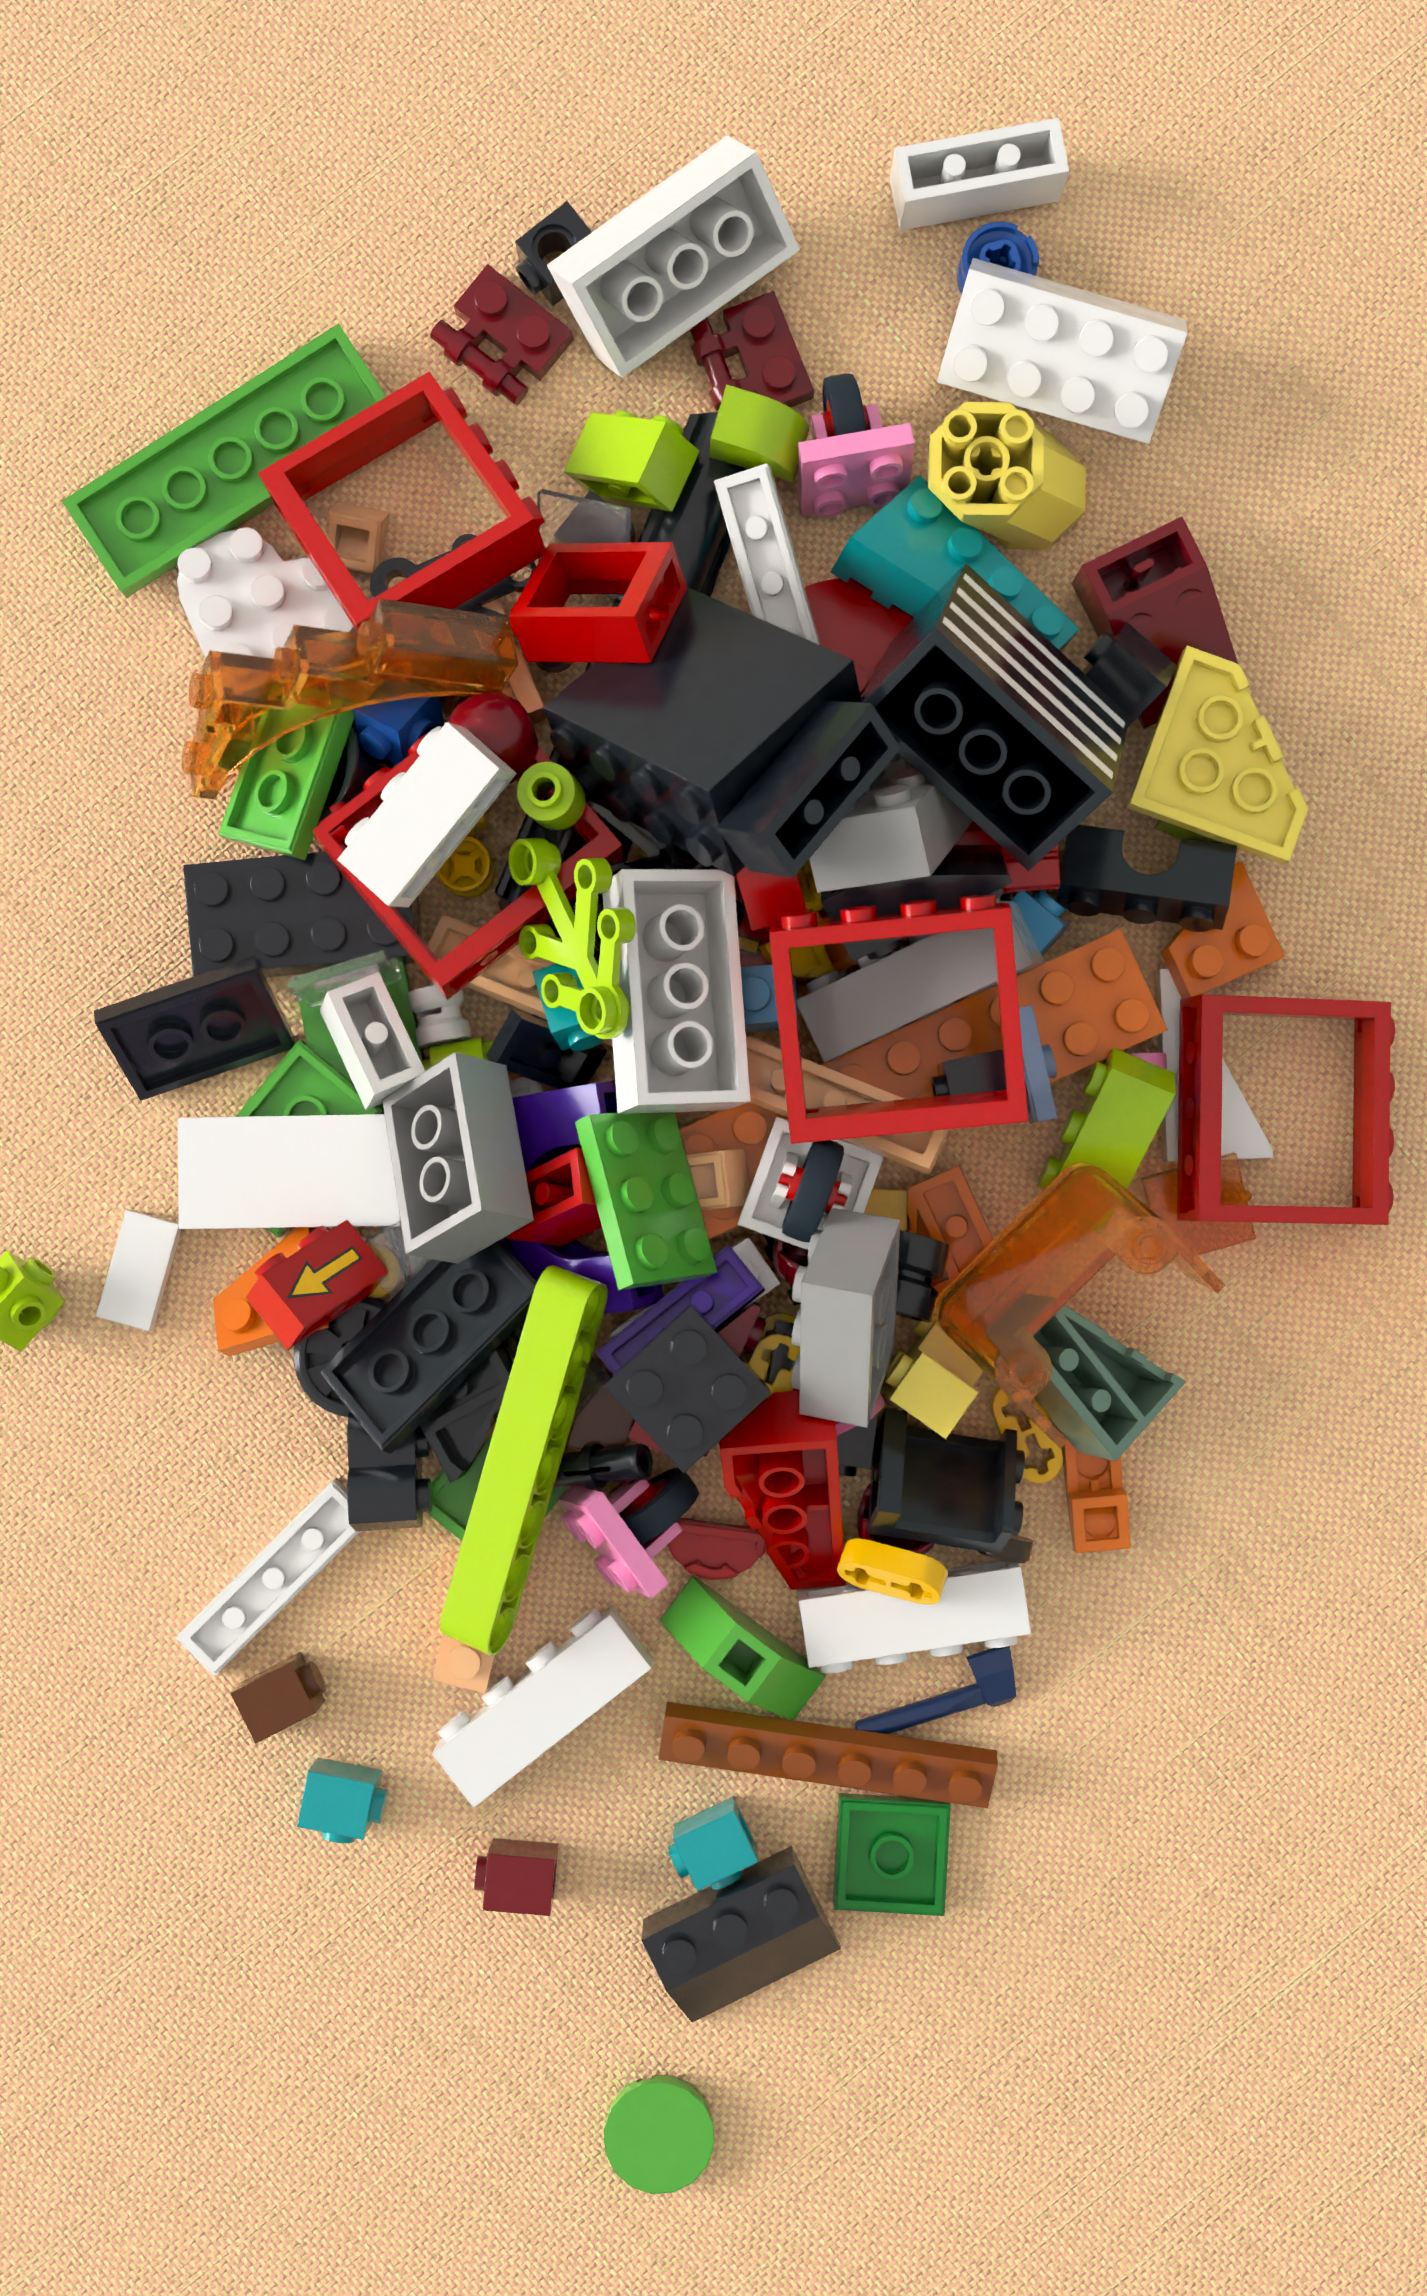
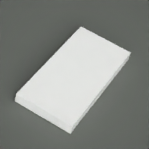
[178,1114,401,1229]

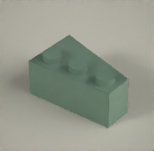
[982,1294,1186,1461]

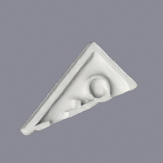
[1155,969,1273,1162]

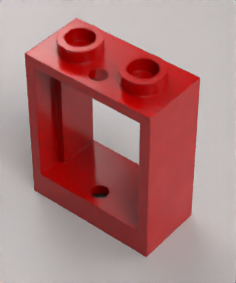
[509,542,687,663]

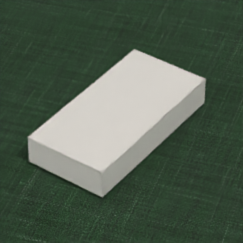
[95,1210,182,1331]

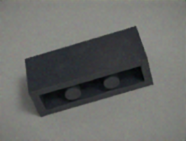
[717,701,901,878]

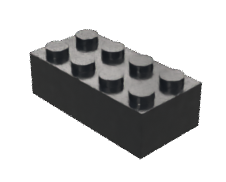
[183,851,423,978]

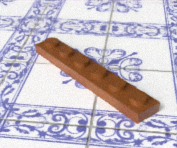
[658,1702,998,1808]

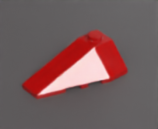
[719,1390,846,1590]

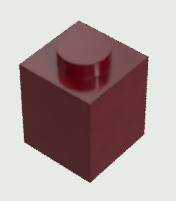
[474,1838,559,1916]

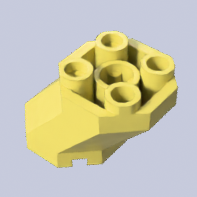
[928,402,1086,549]

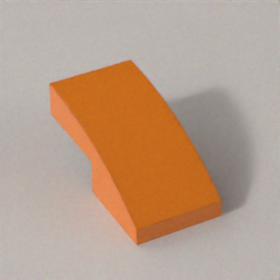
[1061,1434,1131,1553]

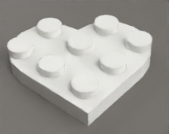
[177,528,358,706]

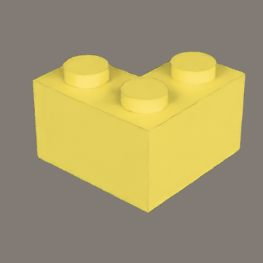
[881,1301,997,1439]

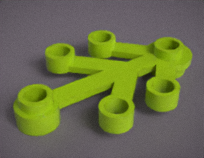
[509,838,636,1039]

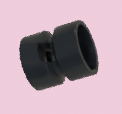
[896,1230,950,1323]

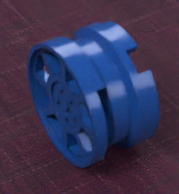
[957,222,1039,295]

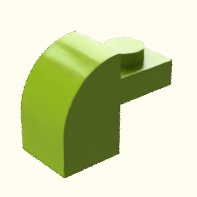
[709,384,809,483]

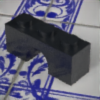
[1057,825,1237,932]

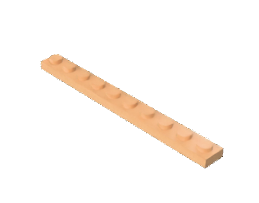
[427,914,950,1175]

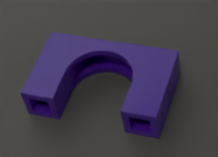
[509,1080,664,1322]

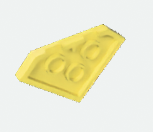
[1126,645,1308,865]

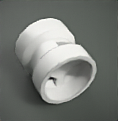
[408,985,472,1049]

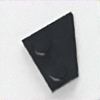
[419,1343,513,1483]

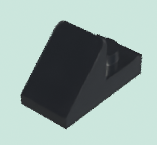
[486,1008,607,1089]

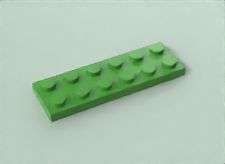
[62,323,387,598]

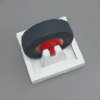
[737,1117,884,1250]

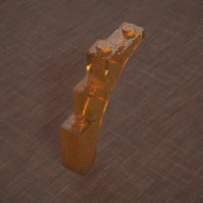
[182,599,518,799]

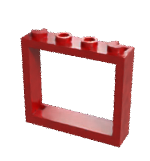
[258,371,546,657]
[312,733,623,1000]
[769,894,1028,1144]
[1177,994,1395,1225]

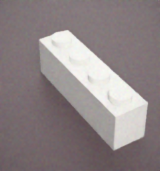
[797,1560,1031,1673]
[432,1605,653,1808]

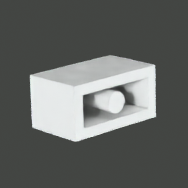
[320,972,425,1110]

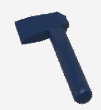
[855,1646,1016,1734]

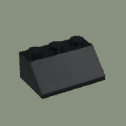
[642,1846,841,2023]

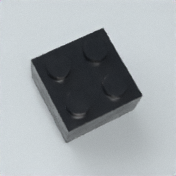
[604,1303,771,1473]

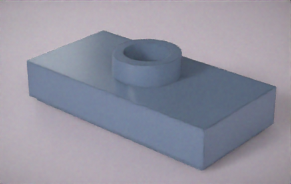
[1019,1005,1058,1124]

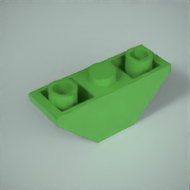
[660,1575,826,1720]

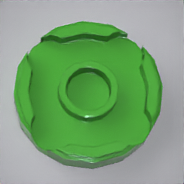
[604,2075,714,2194]

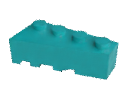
[830,475,1080,652]

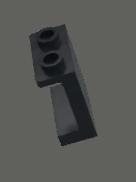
[867,1408,1025,1554]

